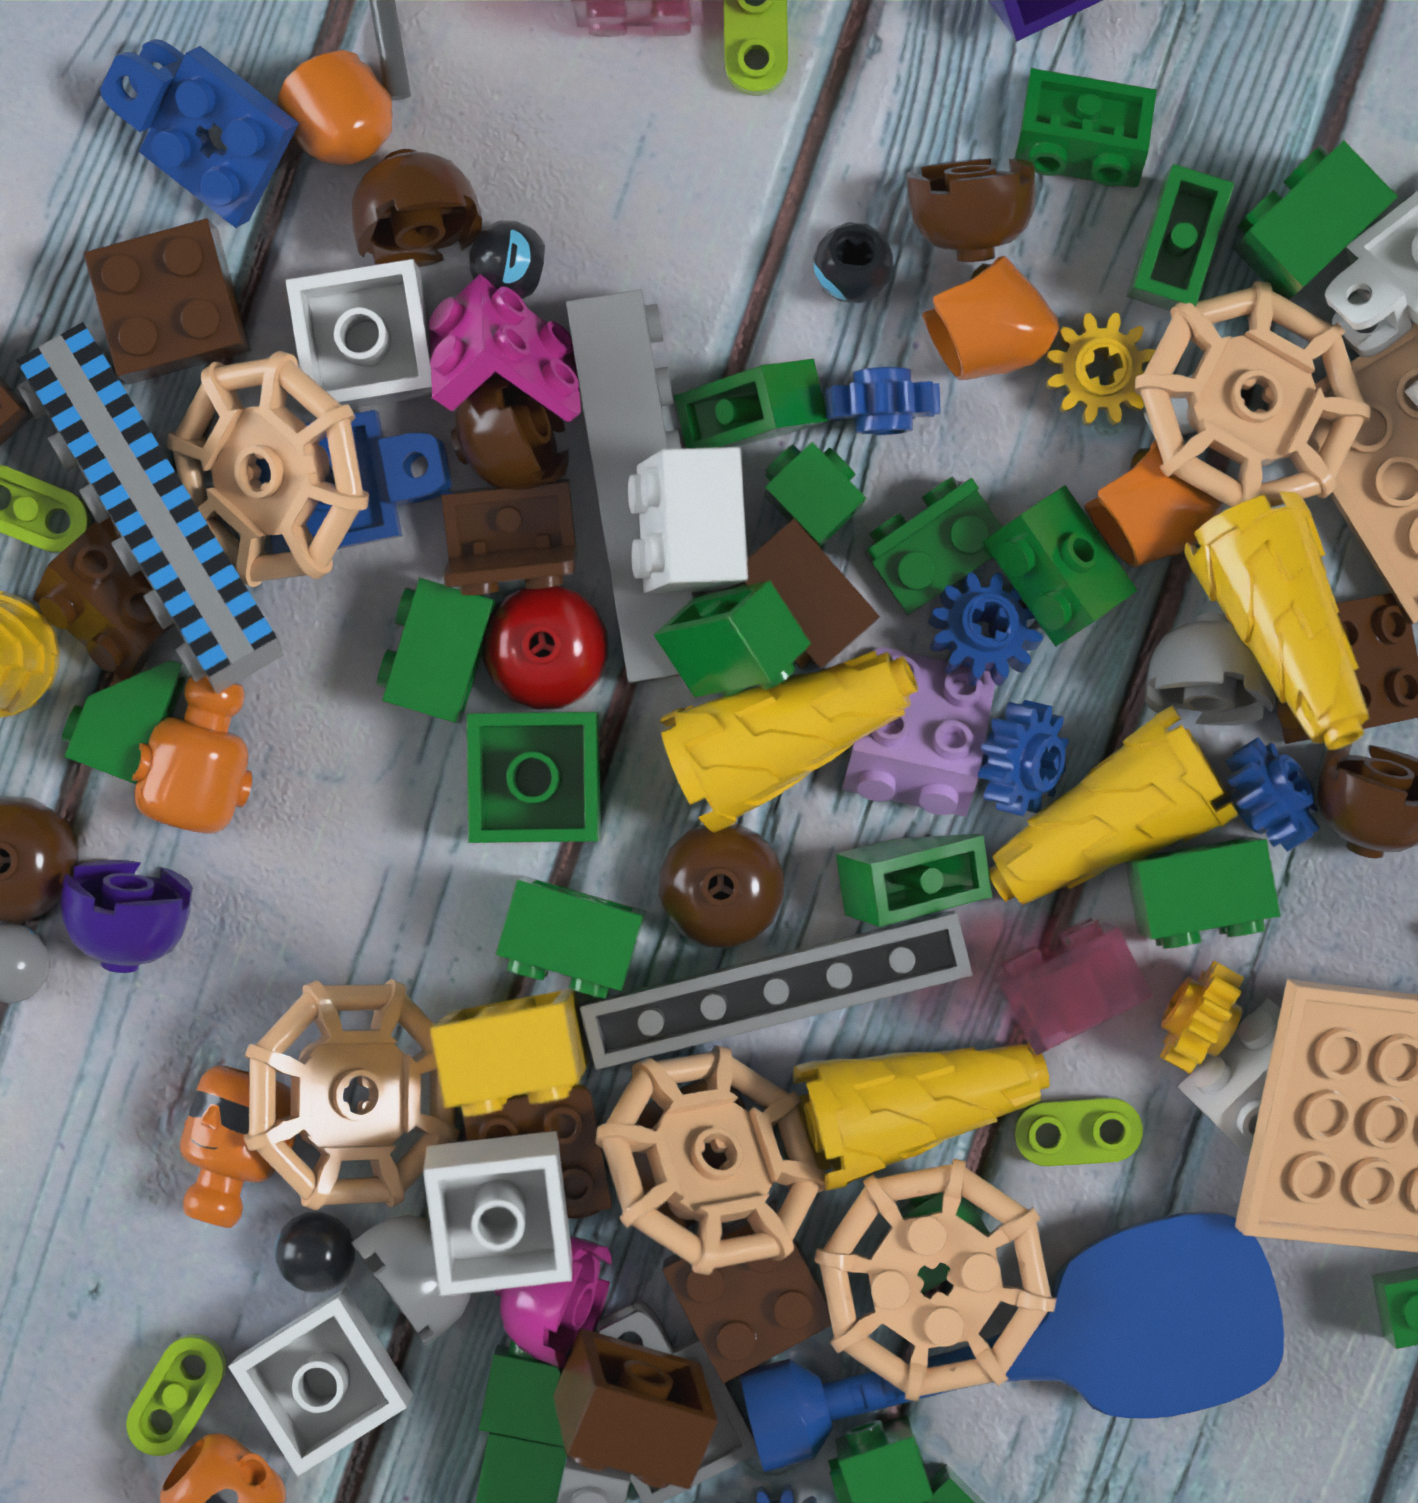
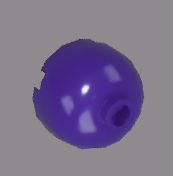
[61,860,193,973]

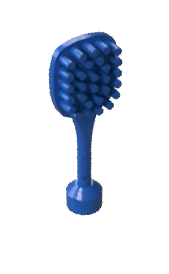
[740,1211,1284,1472]

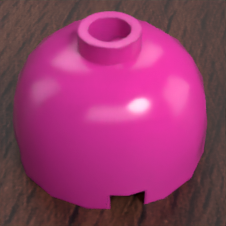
[495,1236,612,1368]

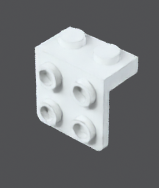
[1177,998,1281,1159]

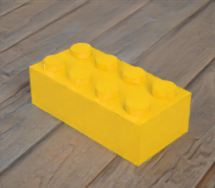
[430,989,590,1116]

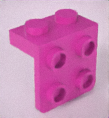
[429,274,581,422]

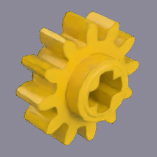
[1045,312,1155,426]
[1160,960,1244,1074]

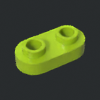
[723,0,788,96]
[0,465,92,554]
[1014,1097,1143,1167]
[126,1334,226,1456]

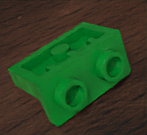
[1014,68,1157,188]
[864,476,1002,616]

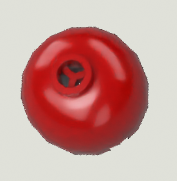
[482,585,609,710]

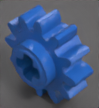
[826,367,941,435]
[928,572,1043,687]
[978,700,1069,816]
[1225,737,1320,851]

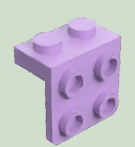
[842,647,995,817]

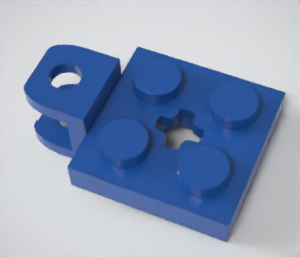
[100,39,299,228]
[256,410,453,554]

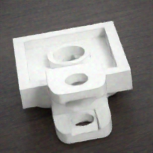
[1325,191,1418,357]

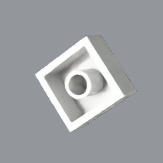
[286,259,432,409]
[628,447,748,594]
[424,1131,572,1296]
[229,1288,414,1477]

